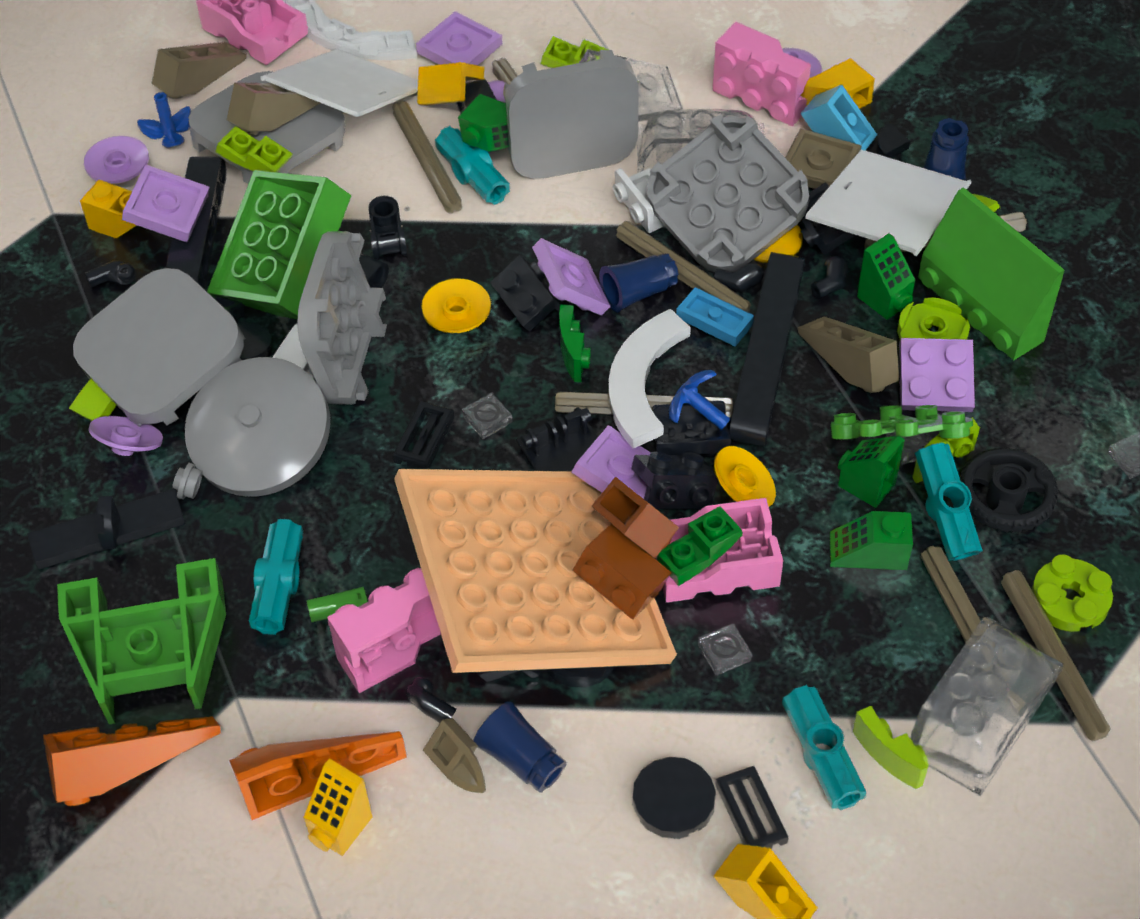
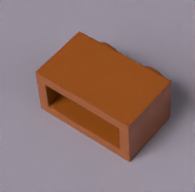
[591,477,679,558]
[572,524,672,620]

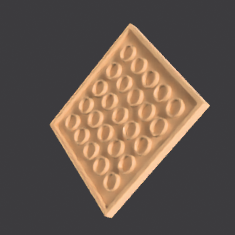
[394,469,677,673]

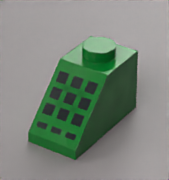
[458,94,509,152]
[857,233,915,320]
[838,436,905,508]
[830,511,913,570]

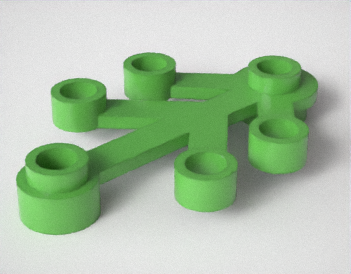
[831,405,973,439]

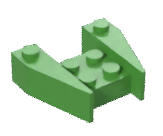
[57,558,226,724]

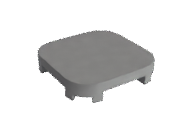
[503,50,639,179]
[188,71,345,184]
[647,114,809,272]
[297,231,387,405]
[73,268,245,427]

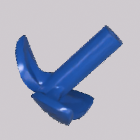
[137,92,191,147]
[669,370,730,430]

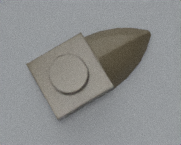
[423,718,486,793]

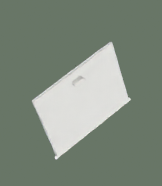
[260,49,418,117]
[805,150,971,256]

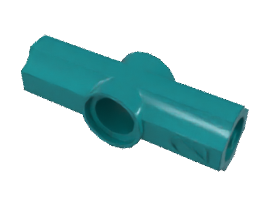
[435,126,510,205]
[915,442,983,561]
[249,519,303,634]
[782,685,866,810]

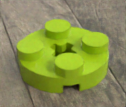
[897,298,970,342]
[1032,555,1113,632]

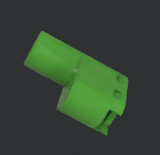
[306,587,367,623]

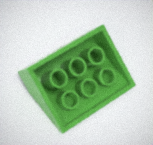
[207,170,352,319]
[918,187,1065,360]

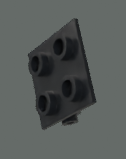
[516,407,598,472]

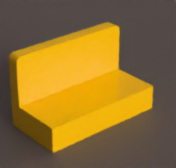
[417,62,485,105]

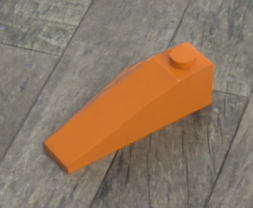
[43,717,221,806]
[229,731,407,820]

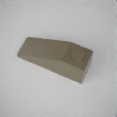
[151,42,247,99]
[227,82,321,135]
[798,316,899,393]

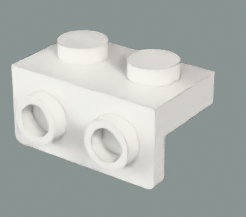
[613,168,664,233]

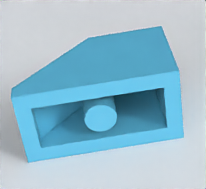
[801,85,877,150]

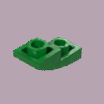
[559,305,591,382]
[657,506,743,586]

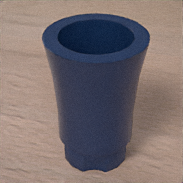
[923,118,969,181]
[599,253,679,312]
[473,701,566,793]

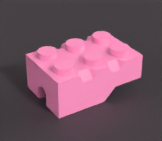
[196,0,308,65]
[713,22,811,127]
[656,498,783,603]
[327,568,441,693]

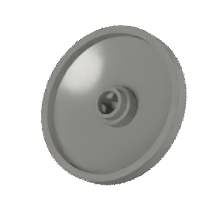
[185,357,330,496]

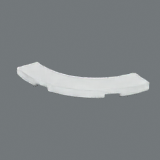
[283,0,417,60]
[609,309,690,449]

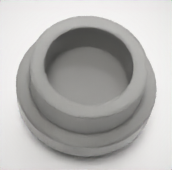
[173,463,203,499]

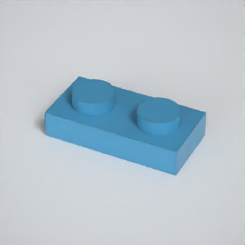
[676,287,754,347]

